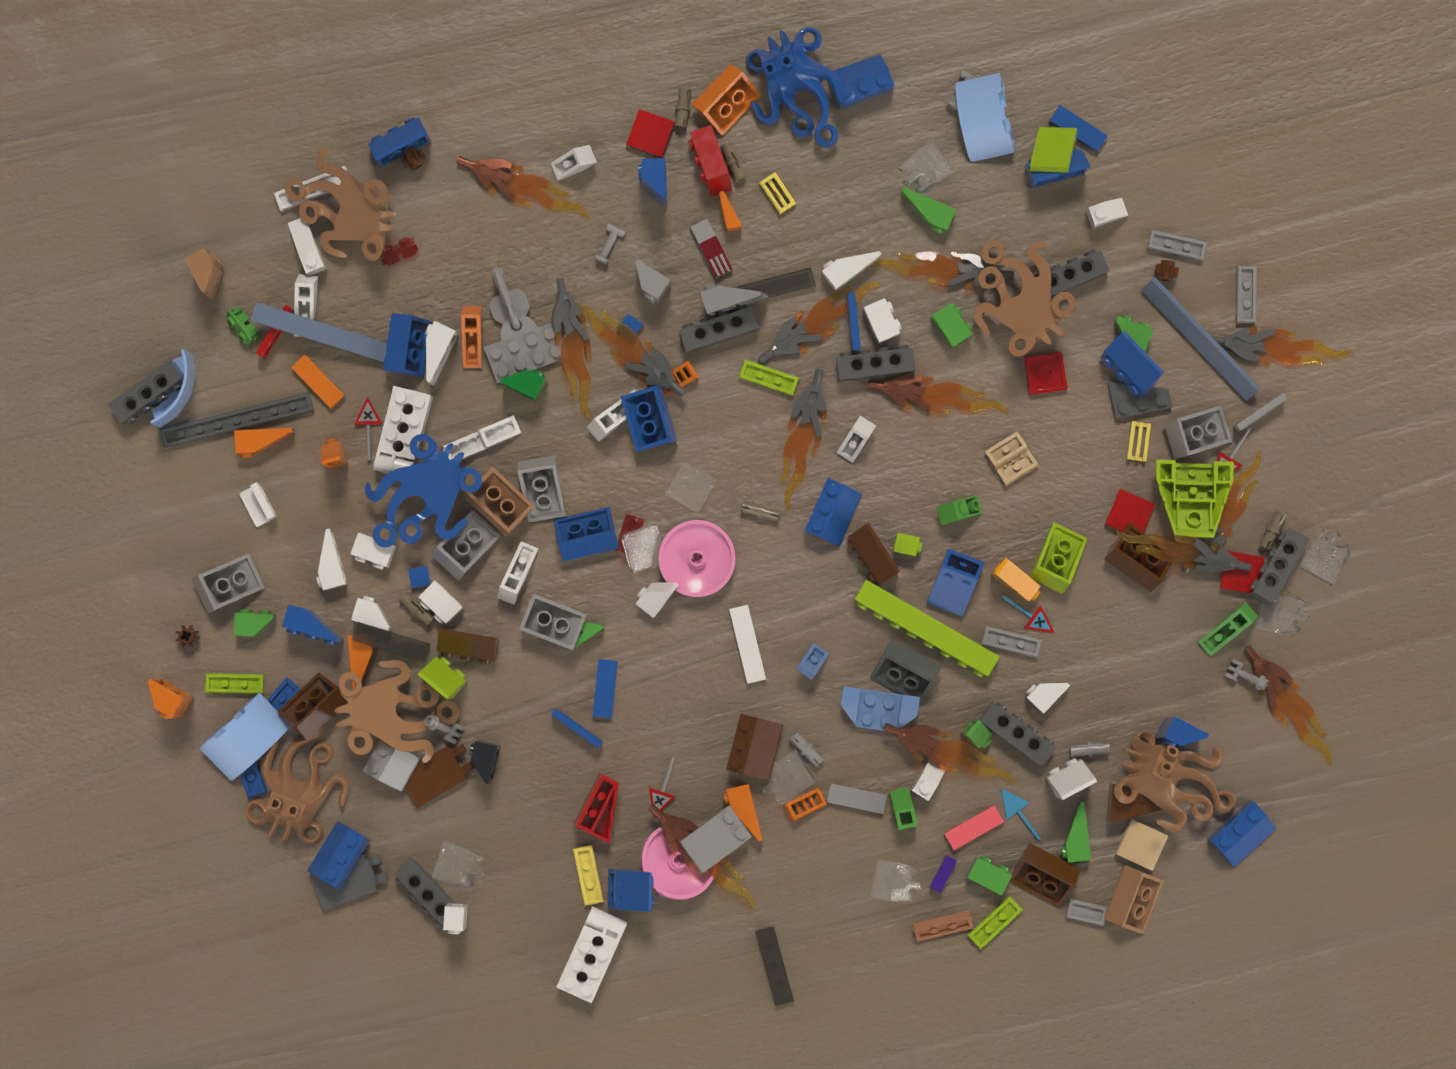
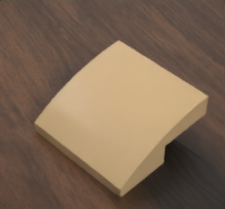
[985,431,1038,486]
[1115,819,1168,871]

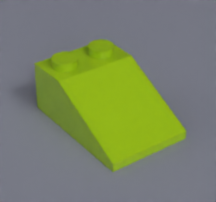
[1029,522,1088,594]
[417,656,467,699]

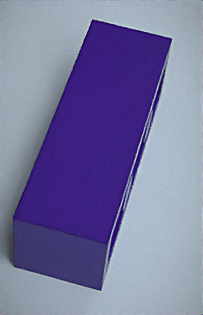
[929,855,957,893]

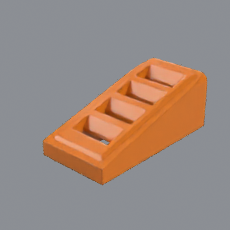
[719,191,742,232]
[662,361,698,397]
[783,787,827,822]

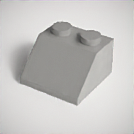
[636,260,671,304]
[363,740,420,792]

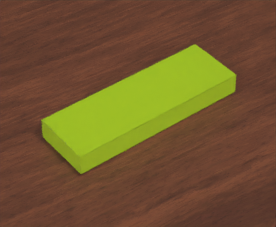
[739,360,799,396]
[205,673,264,694]
[967,896,1023,949]

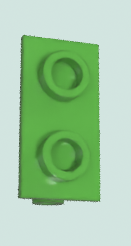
[225,306,260,347]

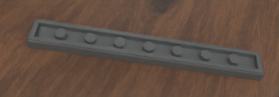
[160,392,314,448]

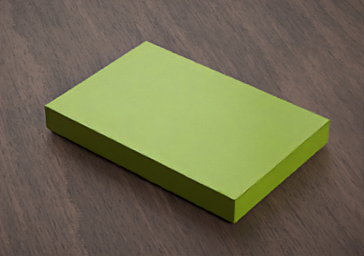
[1030,127,1077,173]

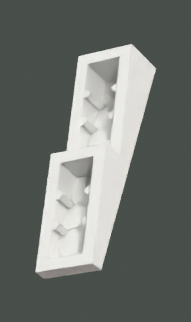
[441,415,521,460]

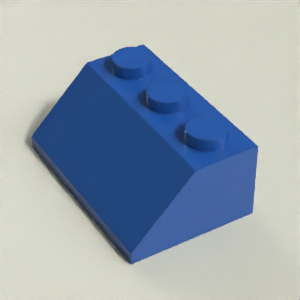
[834,54,894,109]
[368,117,431,167]
[1025,147,1090,189]
[638,158,667,206]
[383,313,432,378]
[1100,330,1164,399]
[621,386,677,452]
[804,478,862,546]
[554,507,619,561]
[1155,716,1209,747]
[1208,800,1276,867]
[307,821,370,890]

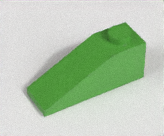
[901,187,956,234]
[1198,602,1258,656]
[961,719,992,749]
[1061,801,1091,863]

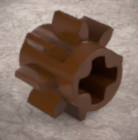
[401,147,426,171]
[1154,260,1179,282]
[175,625,199,647]

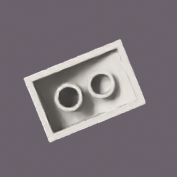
[425,321,459,386]
[1046,758,1097,800]

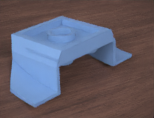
[841,686,920,731]

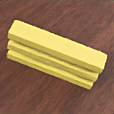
[759,172,796,215]
[1127,421,1151,462]

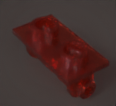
[380,237,419,266]
[615,514,645,556]

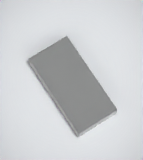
[1065,898,1108,926]

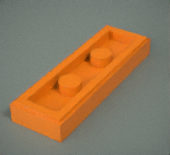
[291,355,345,409]

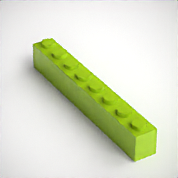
[854,580,1000,678]

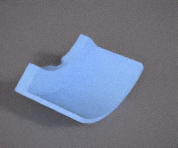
[955,73,1015,162]
[150,349,196,428]
[199,693,290,781]

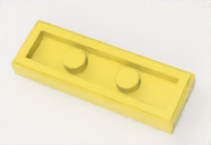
[573,845,604,906]

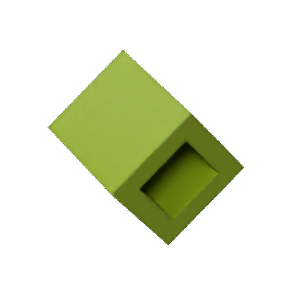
[893,533,922,557]

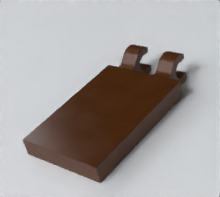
[405,744,475,808]

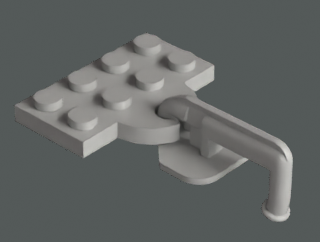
[484,267,569,383]

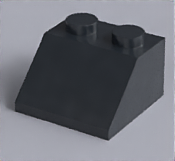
[468,740,501,784]

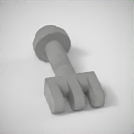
[1224,658,1269,690]
[424,715,465,745]

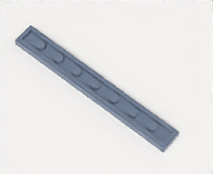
[1141,277,1260,401]
[250,302,387,362]

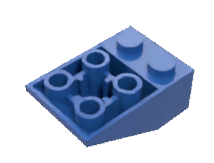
[927,549,985,617]
[282,605,344,645]
[608,868,654,912]

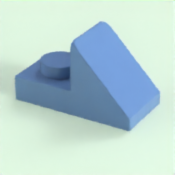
[796,643,829,680]

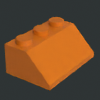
[691,64,762,136]
[148,678,194,719]

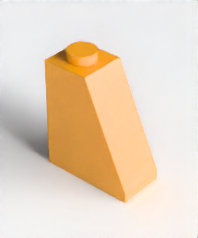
[991,558,1041,602]

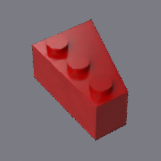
[688,125,732,197]
[573,772,619,843]

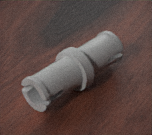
[789,731,824,767]
[1070,742,1110,758]

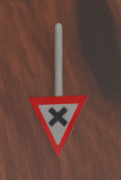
[354,397,383,461]
[1218,427,1251,471]
[649,757,676,819]

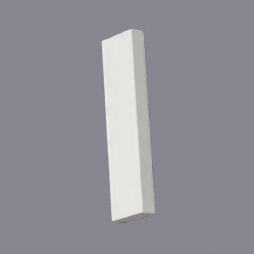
[274,166,347,212]
[729,605,766,684]

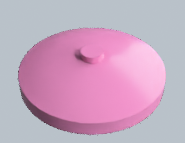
[659,520,735,597]
[640,827,717,900]

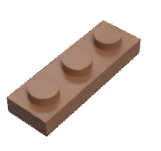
[913,911,973,942]

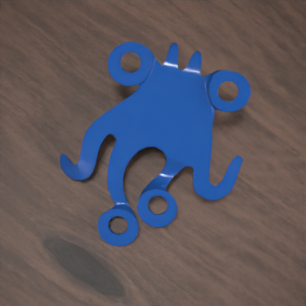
[745,27,855,148]
[365,434,482,548]

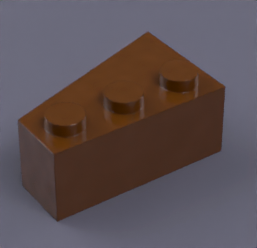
[1106,783,1163,823]

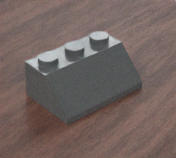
[870,639,942,705]

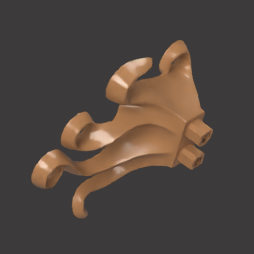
[285,149,396,261]
[974,241,1076,357]
[335,660,459,763]
[245,727,349,845]
[1114,731,1236,832]

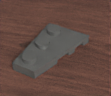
[1107,382,1172,420]

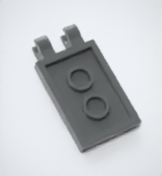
[310,854,389,910]

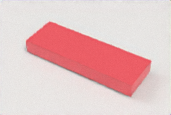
[944,805,1004,850]

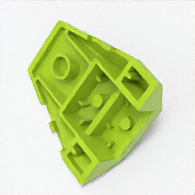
[1156,460,1234,538]

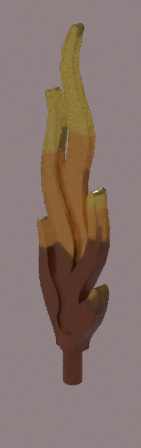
[456,156,589,218]
[867,374,1009,414]
[1244,645,1332,766]
[883,723,1015,784]
[648,804,755,909]

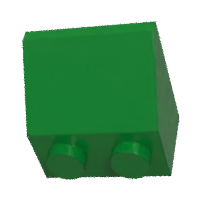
[500,369,547,402]

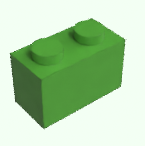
[931,303,973,349]
[966,855,1012,896]

